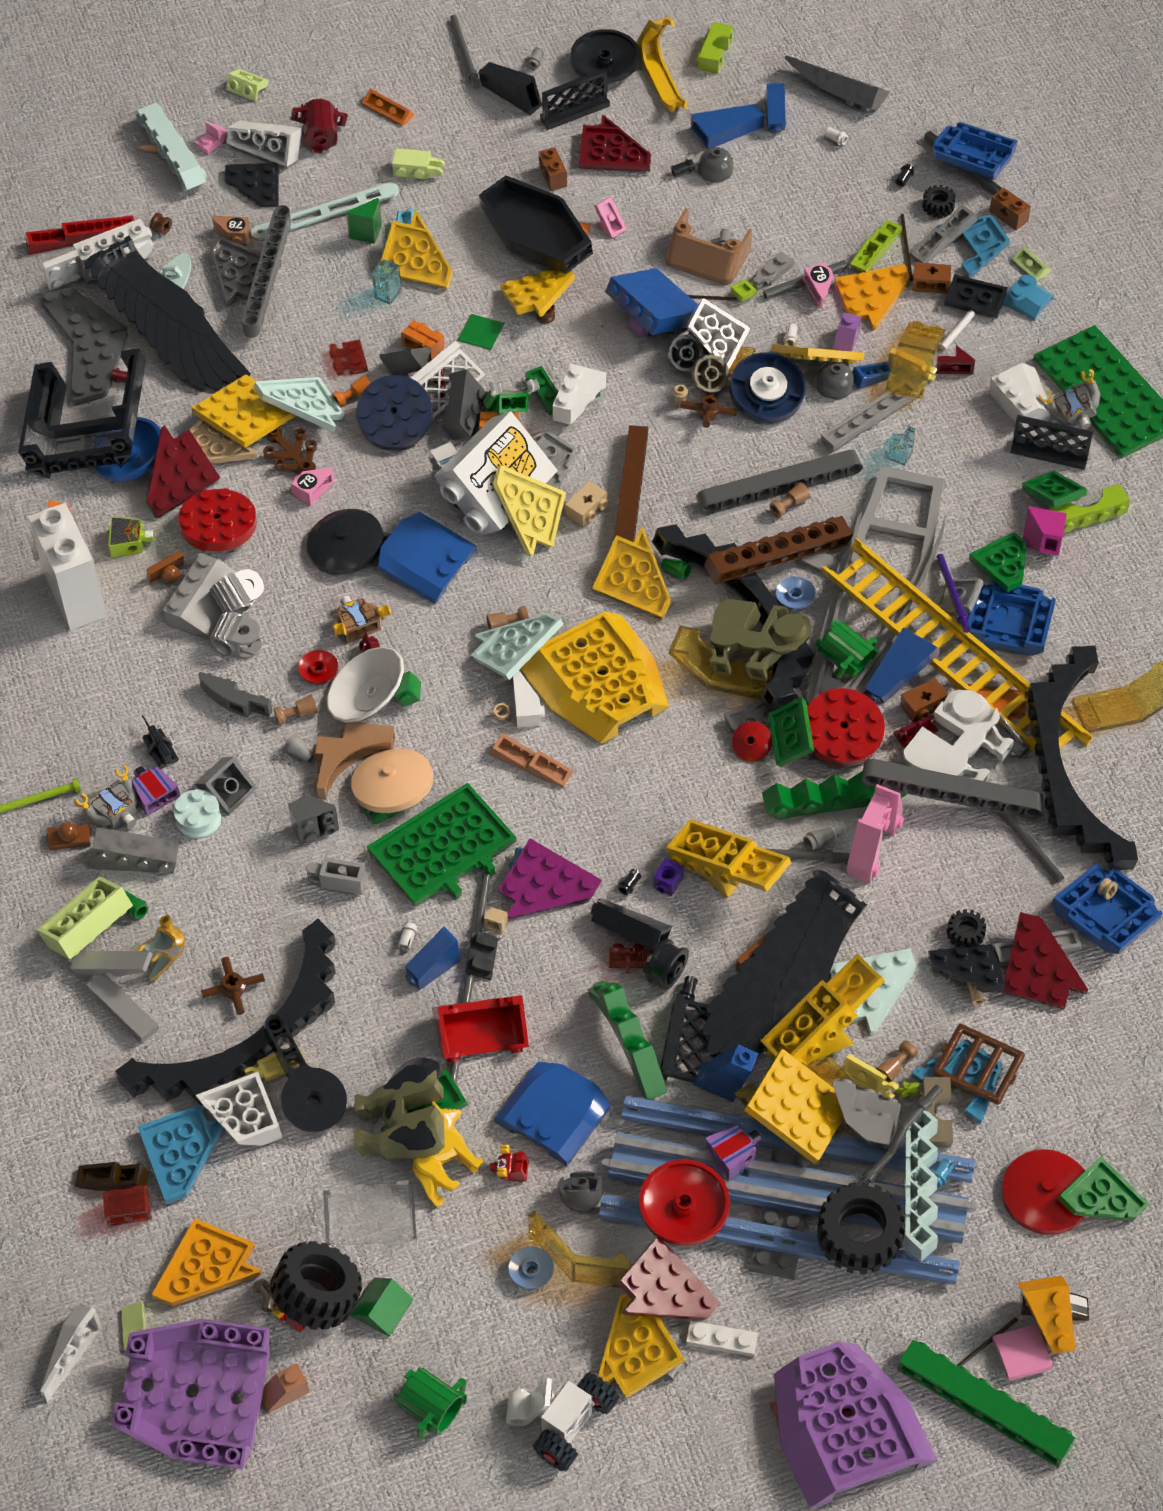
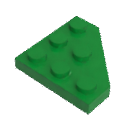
[969,532,1027,592]
[1057,1157,1150,1221]

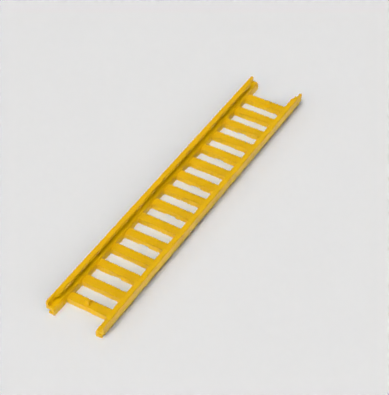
[821,538,1093,753]

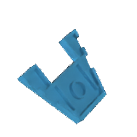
[936,215,1010,278]
[911,1039,1002,1125]

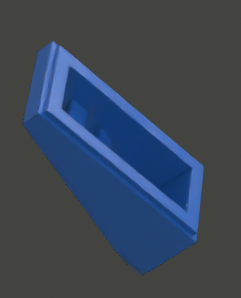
[852,362,894,389]

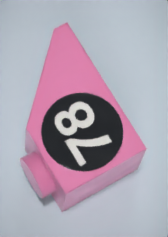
[802,262,833,308]
[291,468,335,506]

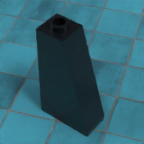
[478,62,542,115]
[591,899,672,950]

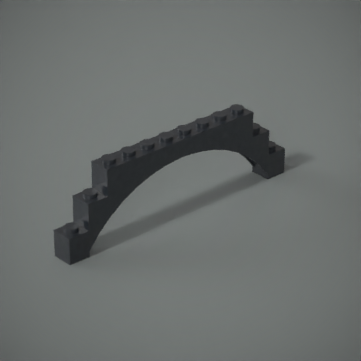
[652,524,815,712]
[1025,646,1138,870]
[115,919,336,1106]

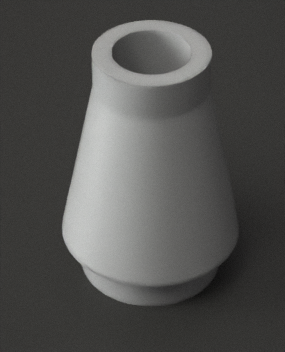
[284,735,314,763]
[803,827,835,851]

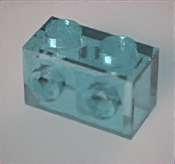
[372,259,402,305]

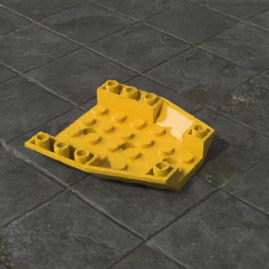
[520,612,669,744]

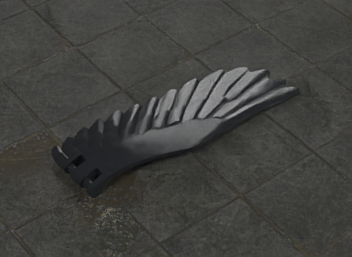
[84,235,251,391]
[703,869,868,1057]

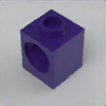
[653,858,684,896]

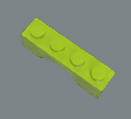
[1049,484,1130,533]

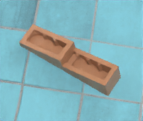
[490,733,573,788]

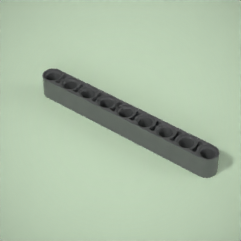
[242,205,291,338]
[696,450,863,515]
[862,759,1043,819]

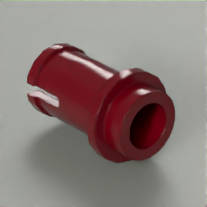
[111,368,127,383]

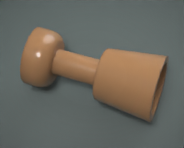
[769,482,811,518]
[486,606,529,630]
[273,694,318,725]
[875,1040,918,1082]

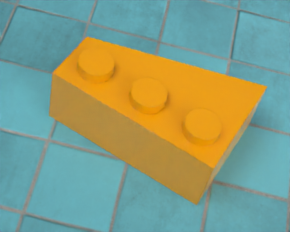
[1017,1275,1076,1354]

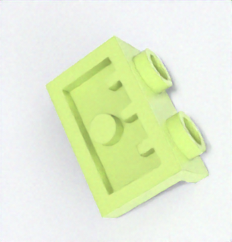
[226,69,268,101]

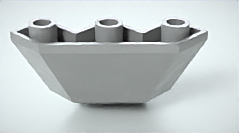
[833,1078,902,1149]

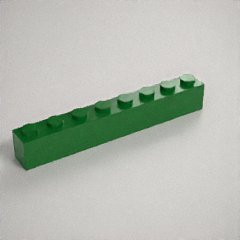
[897,1339,1076,1468]

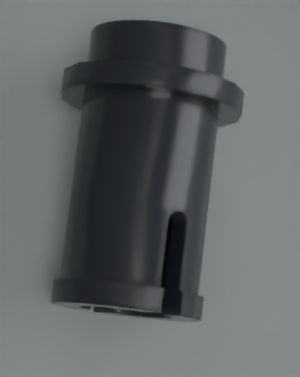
[671,159,695,177]
[895,164,914,187]
[618,869,642,895]
[679,976,698,1001]

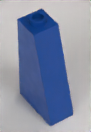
[691,104,765,149]
[865,627,940,703]
[693,1044,759,1102]

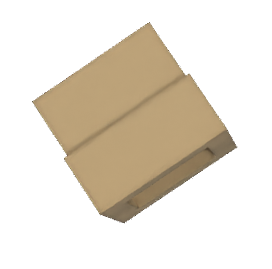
[484,907,508,934]

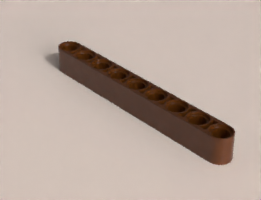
[614,425,649,542]

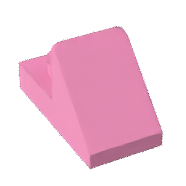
[195,122,228,155]
[594,197,627,238]

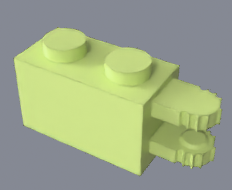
[392,148,445,179]

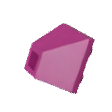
[1022,506,1067,556]

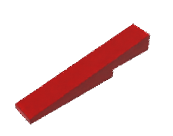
[26,215,137,255]

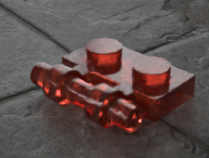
[329,339,368,376]

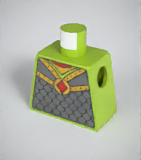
[109,517,155,558]

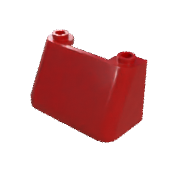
[432,995,529,1063]

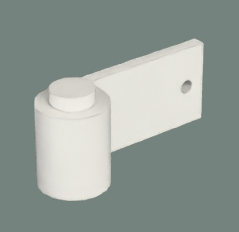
[506,1378,554,1426]

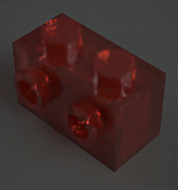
[103,1185,152,1226]

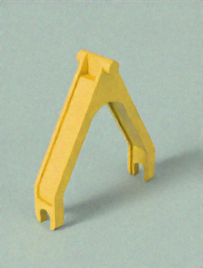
[636,15,687,112]

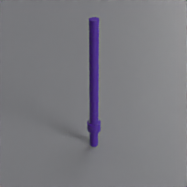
[936,554,970,633]

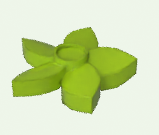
[895,1081,920,1098]

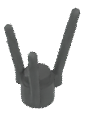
[999,715,1030,759]

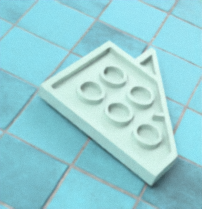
[253,377,345,432]
[471,613,563,680]
[829,948,916,1036]

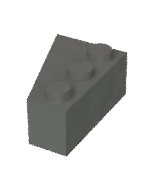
[442,369,486,440]

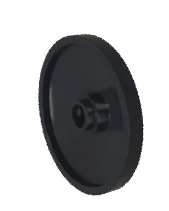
[570,29,640,83]
[307,509,384,575]

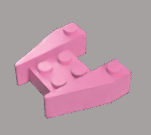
[846,784,905,883]

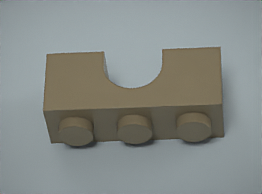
[918,1077,953,1147]

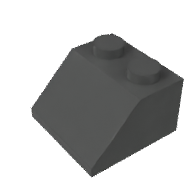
[195,757,257,815]

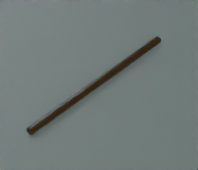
[900,214,913,281]
[688,295,737,301]
[957,1317,1018,1366]

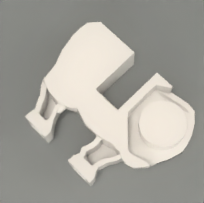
[903,690,1014,782]

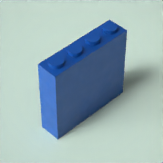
[605,268,698,335]

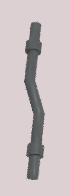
[856,1084,943,1185]

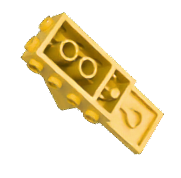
[666,819,791,898]
[761,953,885,1066]

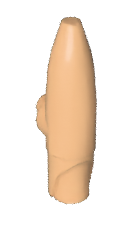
[138,143,159,153]

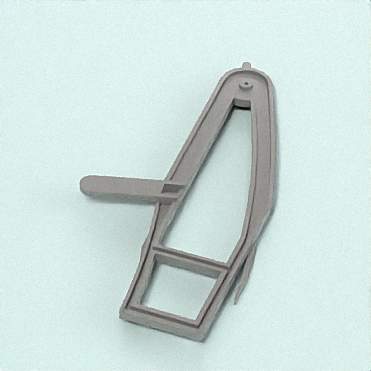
[797,466,946,706]

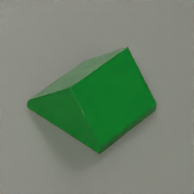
[346,198,382,243]
[350,1277,413,1337]

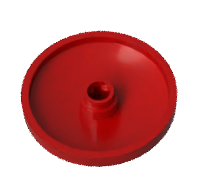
[1001,1149,1085,1235]
[639,1159,730,1246]

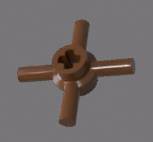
[680,392,737,428]
[201,957,265,1015]

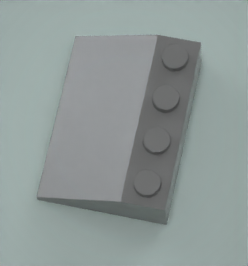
[163,553,253,640]

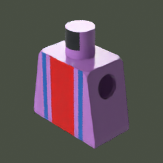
[132,766,180,816]
[705,1126,762,1180]

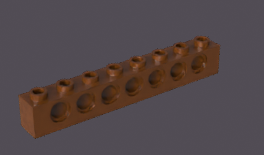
[704,516,853,585]

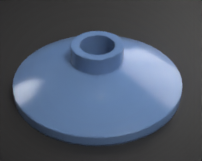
[776,576,815,610]
[509,1246,554,1290]

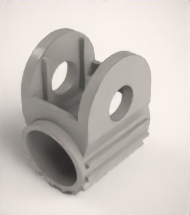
[210,569,264,614]
[209,612,262,659]

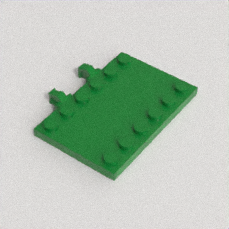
[367,783,517,907]

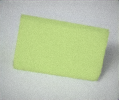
[1011,246,1051,281]
[121,1301,146,1352]

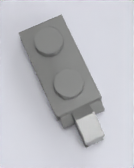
[753,251,795,290]

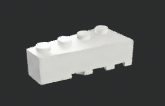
[226,121,301,167]

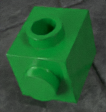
[393,671,421,707]

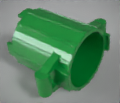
[815,619,878,678]
[393,1367,468,1439]

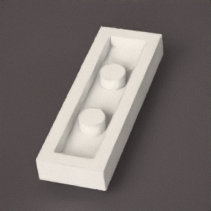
[686,1320,758,1357]

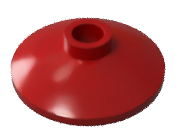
[298,650,338,684]
[732,721,772,762]

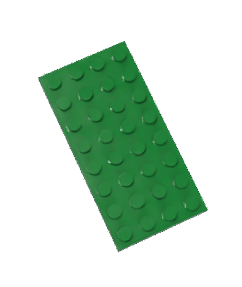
[1033,325,1163,458]

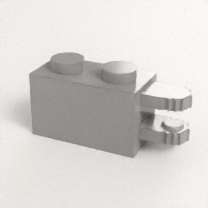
[306,857,367,895]

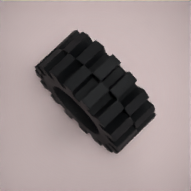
[922,185,956,218]
[947,909,986,948]

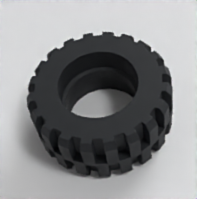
[817,1182,906,1274]
[270,1241,362,1330]

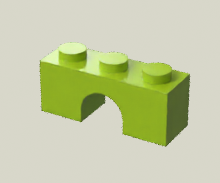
[696,22,733,74]

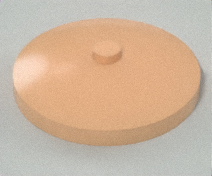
[351,749,433,813]

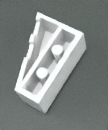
[553,364,606,425]

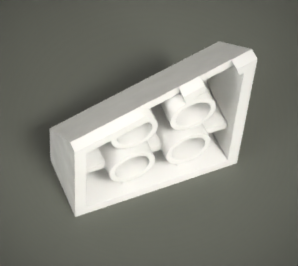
[989,363,1052,428]
[196,1072,283,1146]

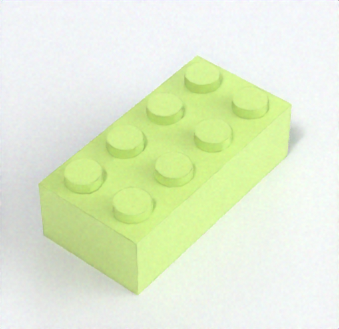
[36,876,133,959]

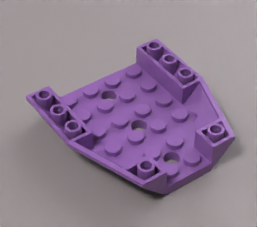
[111,1319,270,1470]
[774,1342,938,1509]

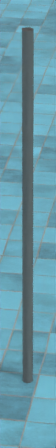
[450,875,491,1085]

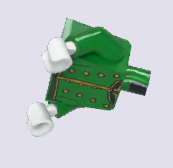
[483,379,540,413]

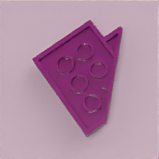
[498,838,602,919]

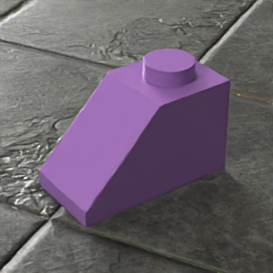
[833,312,861,352]

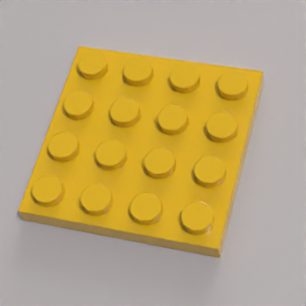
[192,375,296,448]
[744,1049,843,1165]

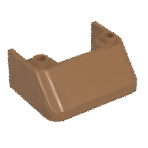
[666,208,752,285]

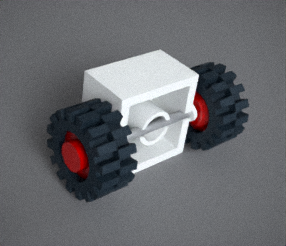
[533,1372,620,1472]

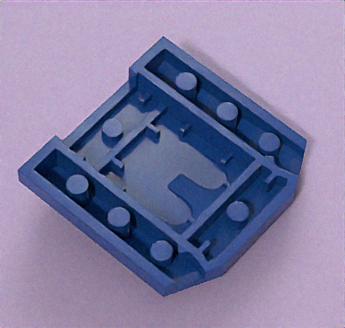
[933,122,1018,180]
[378,512,477,604]
[968,581,1056,656]
[1052,863,1163,954]
[494,1061,610,1166]

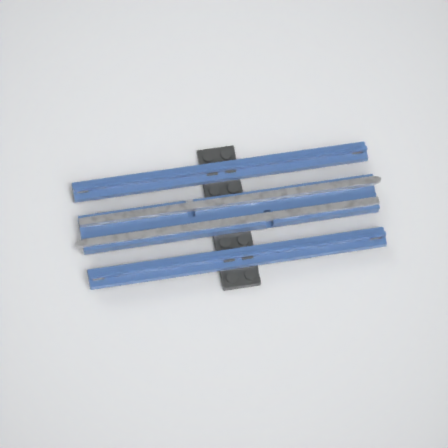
[599,1096,978,1285]

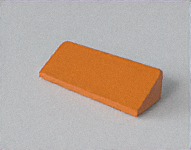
[361,88,415,126]

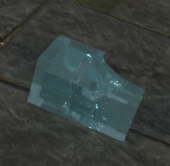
[883,426,916,466]

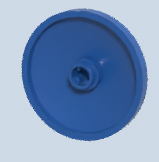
[94,417,160,482]

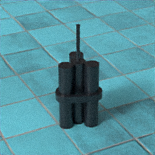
[142,715,179,769]

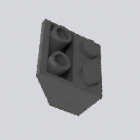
[288,796,339,845]

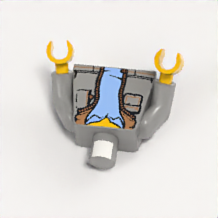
[1039,369,1100,430]
[74,765,138,829]

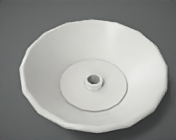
[327,647,404,723]

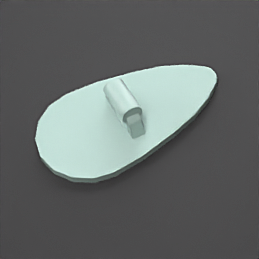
[159,253,191,288]

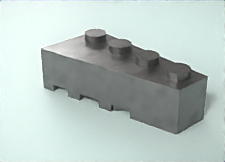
[89,827,179,873]

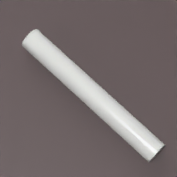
[939,310,975,351]

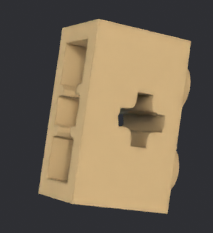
[565,481,608,527]

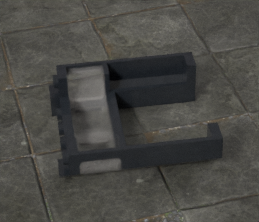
[18,348,146,479]

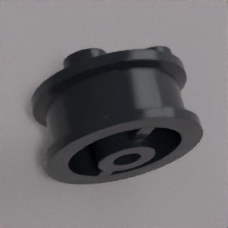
[643,939,689,990]

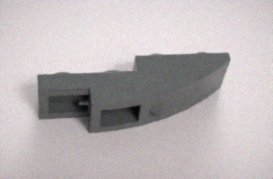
[198,672,273,718]

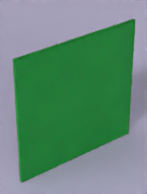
[458,314,505,350]

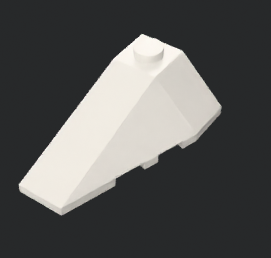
[40,1306,102,1402]

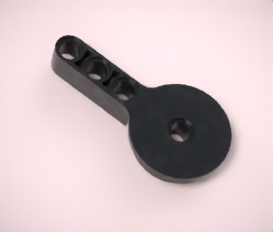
[264,1014,347,1133]

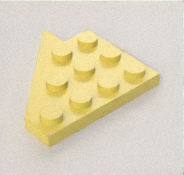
[493,465,566,556]

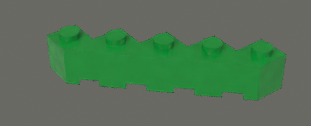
[762,770,907,819]

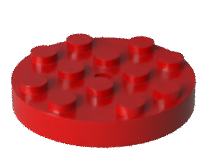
[178,488,257,552]
[807,688,885,767]

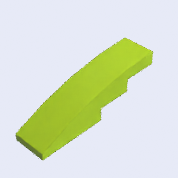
[850,219,902,273]

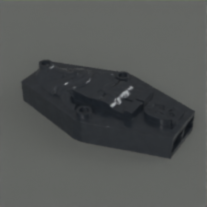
[479,175,593,274]

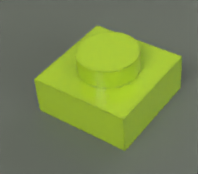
[730,279,757,302]

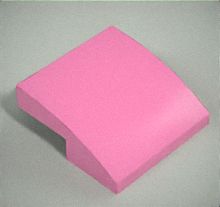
[992,1325,1053,1381]

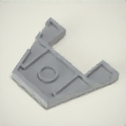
[532,430,576,489]

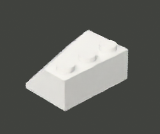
[687,299,750,368]

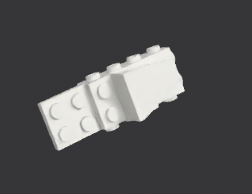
[42,218,154,290]

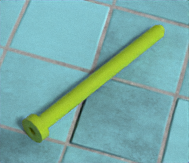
[0,778,81,813]

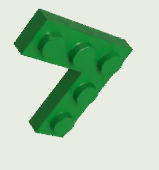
[525,366,600,416]

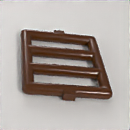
[933,1024,1025,1105]

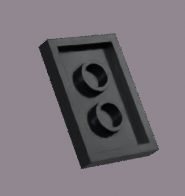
[944,274,1008,319]

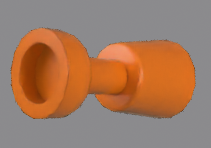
[332,375,371,408]

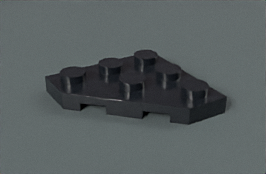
[225,163,279,207]
[928,944,1005,993]

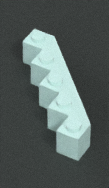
[134,103,207,191]
[905,1111,938,1262]

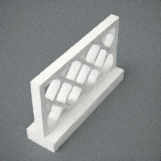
[411,341,486,421]

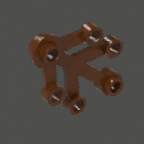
[263,427,317,475]

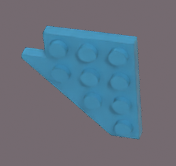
[138,1104,223,1205]

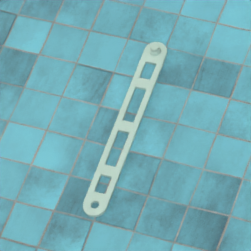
[251,183,399,240]

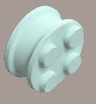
[173,789,221,839]

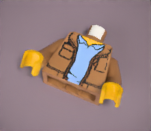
[332,596,392,644]

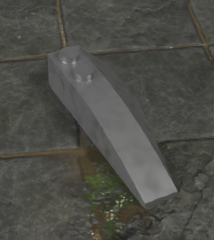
[784,55,890,112]

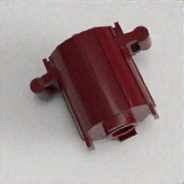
[290,98,348,153]

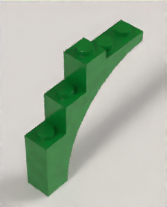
[587,981,668,1100]

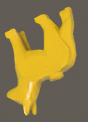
[412,1101,484,1208]

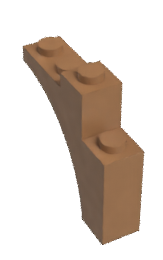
[313,722,395,800]

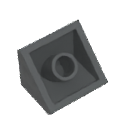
[379,347,431,375]

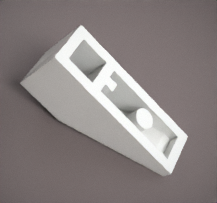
[513,670,545,728]

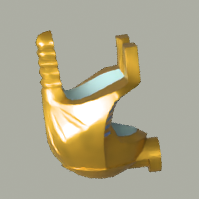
[130,915,186,981]

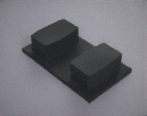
[465,931,498,980]

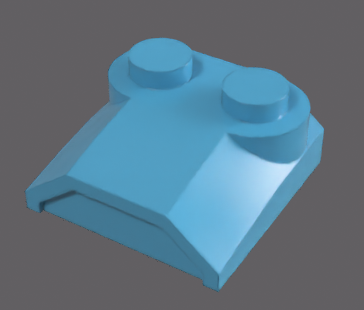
[1003,275,1054,321]

